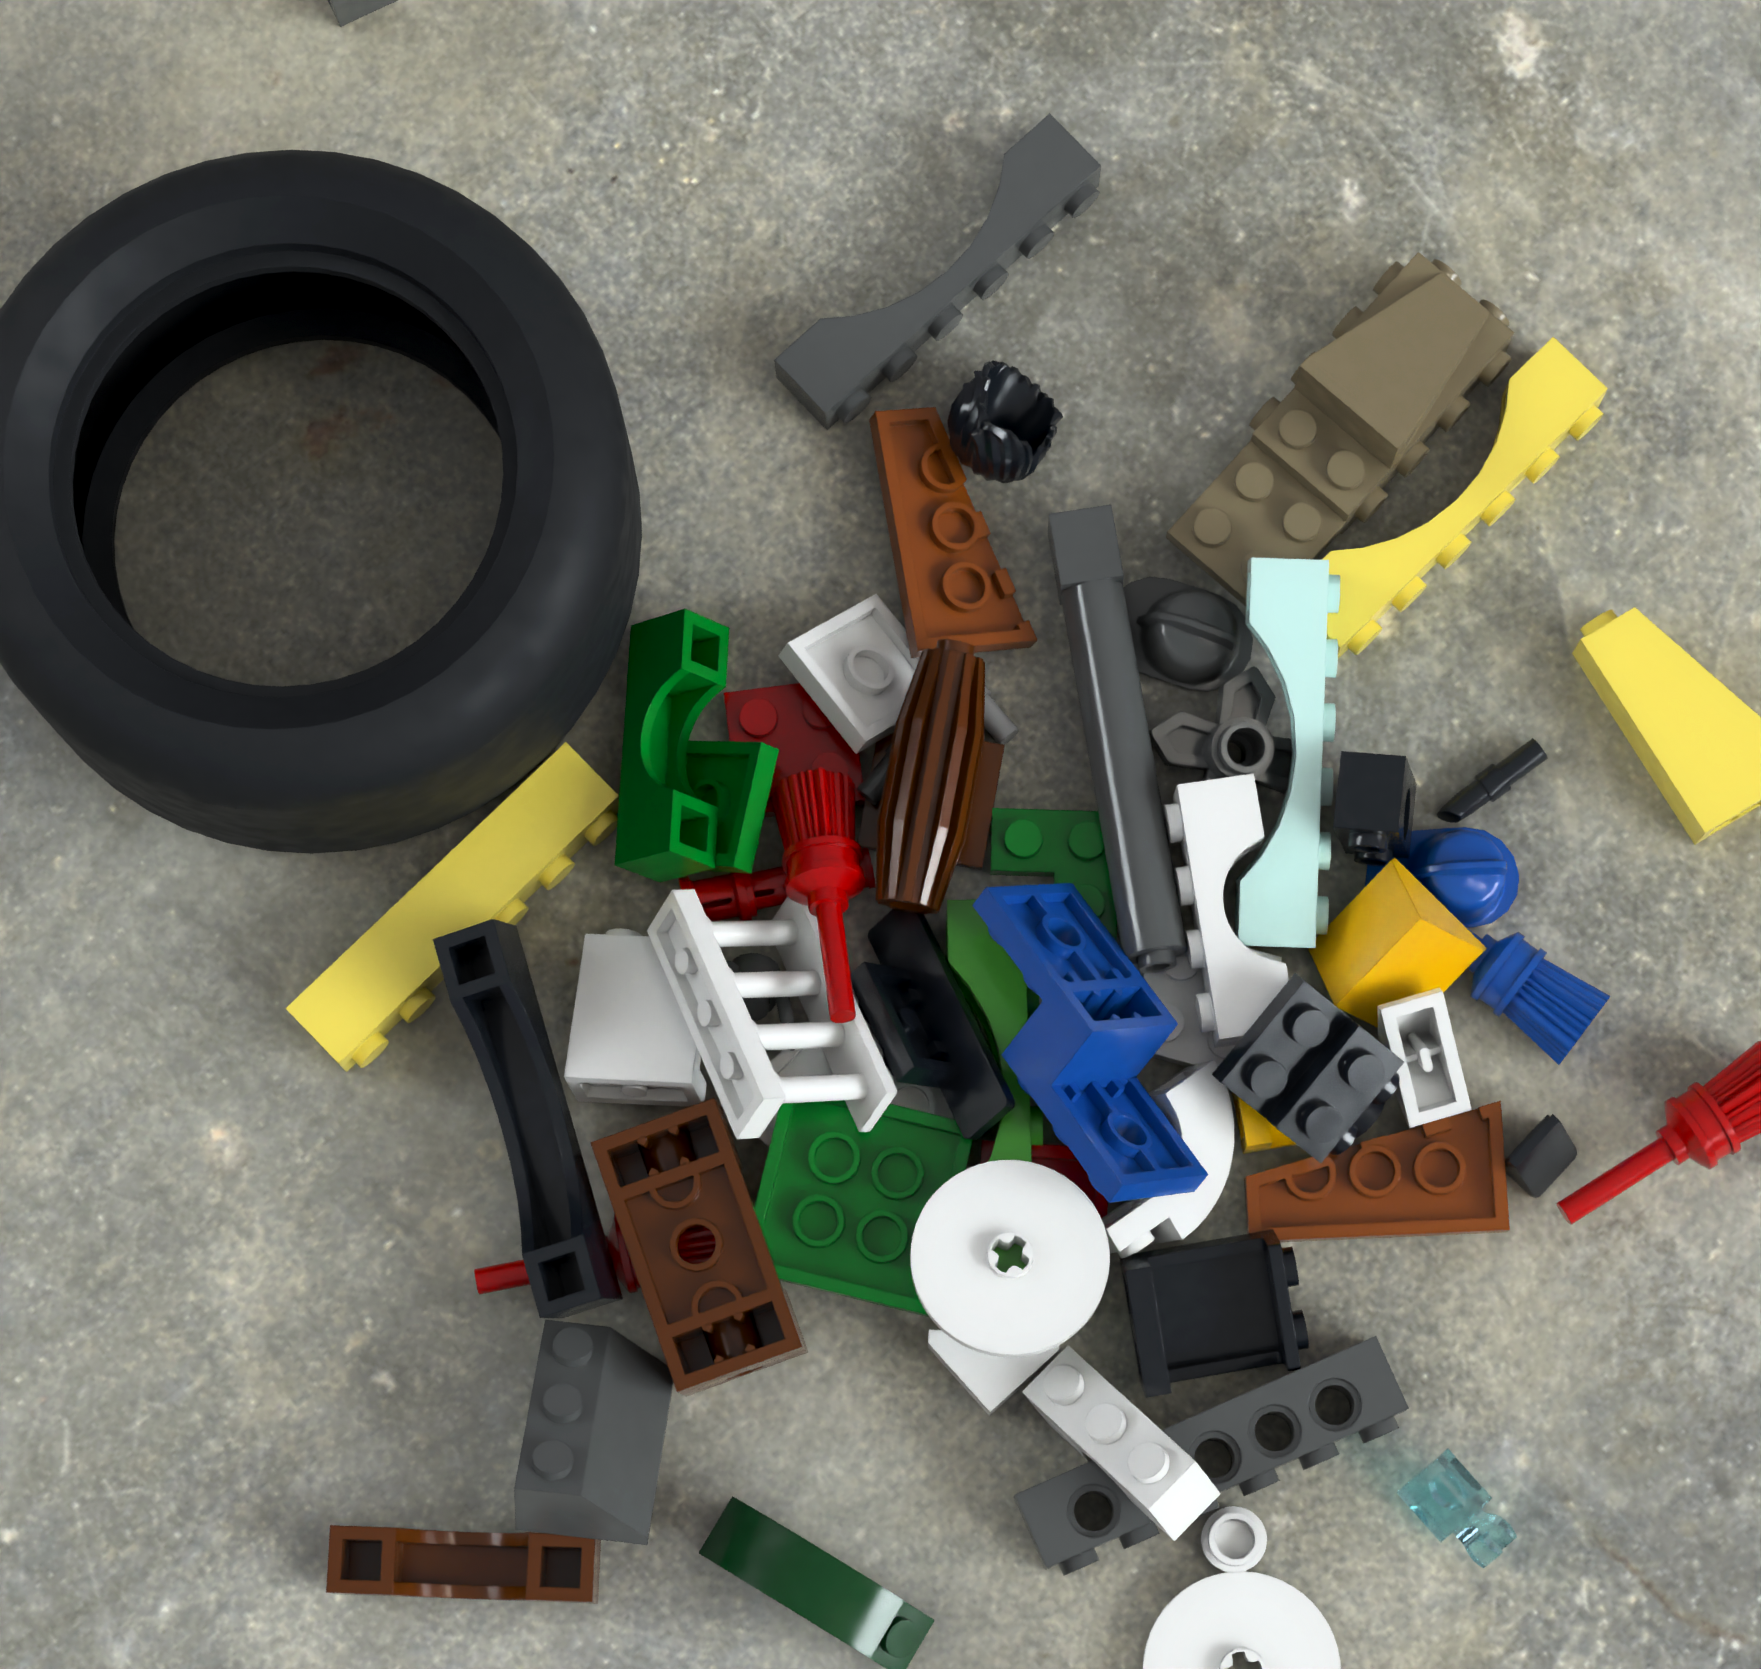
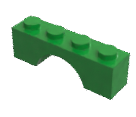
[614,608,730,883]

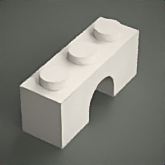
[1022,1345,1221,1541]

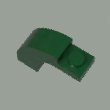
[699,1496,935,1669]

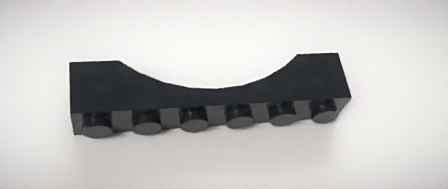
[433,919,623,1318]

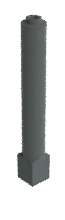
[1048,504,1188,973]

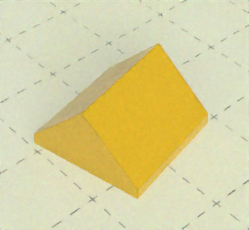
[1308,858,1487,1028]

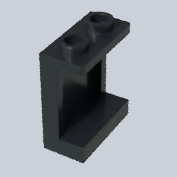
[1119,1229,1309,1398]

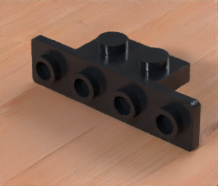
[851,909,1015,1140]

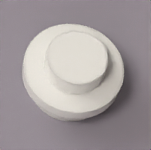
[1201,1506,1267,1572]

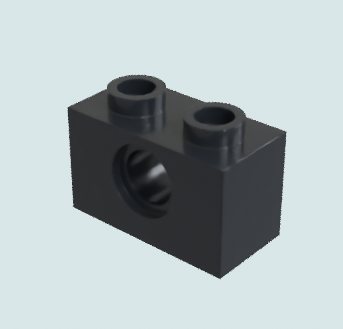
[1333,751,1417,866]

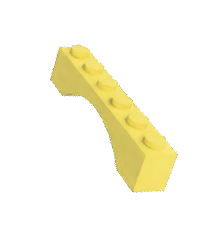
[1322,337,1608,658]

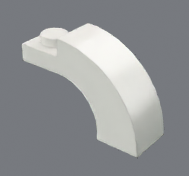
[1102,1060,1234,1258]

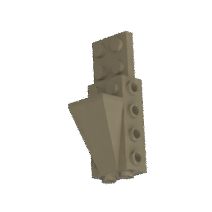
[1166,252,1514,606]

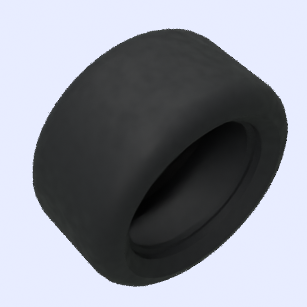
[0,150,642,854]

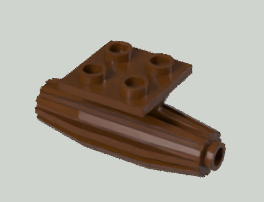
[857,639,1005,914]

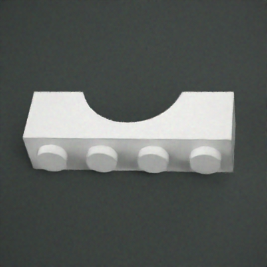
[1164,773,1289,1048]

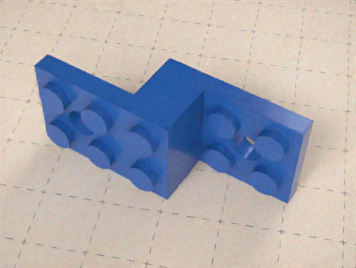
[972,883,1209,1203]

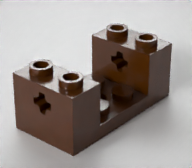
[590,1098,808,1397]

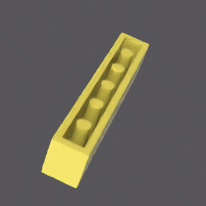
[285,742,619,1072]

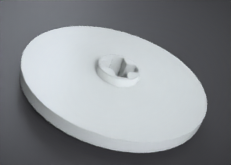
[910,1160,1110,1357]
[1142,1571,1341,1669]

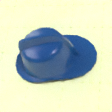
[1365,827,1519,928]

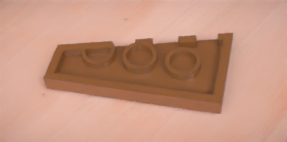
[869,407,1037,658]
[1244,1101,1510,1242]

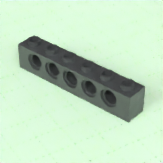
[1014,1336,1409,1576]

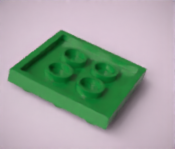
[754,1100,973,1317]

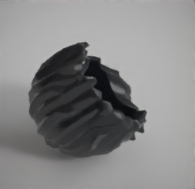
[947,360,1063,483]

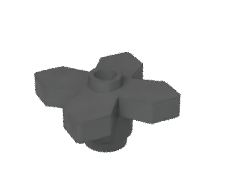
[1149,667,1292,794]

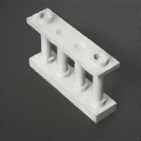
[647,889,898,1139]

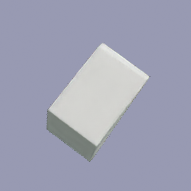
[1377,987,1472,1128]
[928,1329,1059,1416]

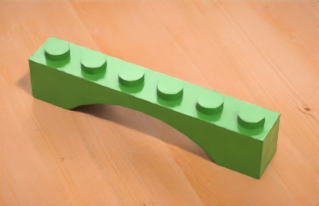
[945,899,1043,1273]

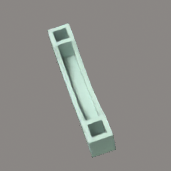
[1234,557,1340,948]

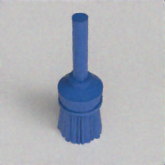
[1378,867,1610,1065]

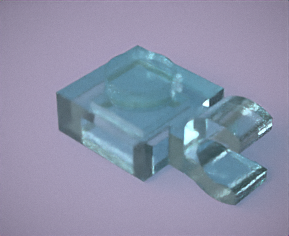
[1397,1448,1517,1568]

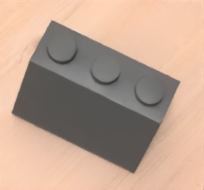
[514,1319,674,1545]

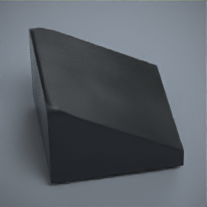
[1505,1114,1577,1198]

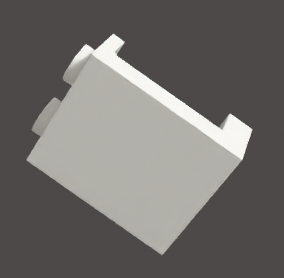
[564,928,707,1107]

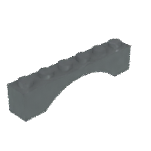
[774,113,1101,430]

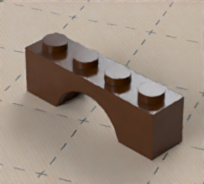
[326,1525,601,1604]

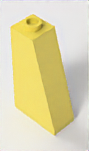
[1572,607,1761,845]

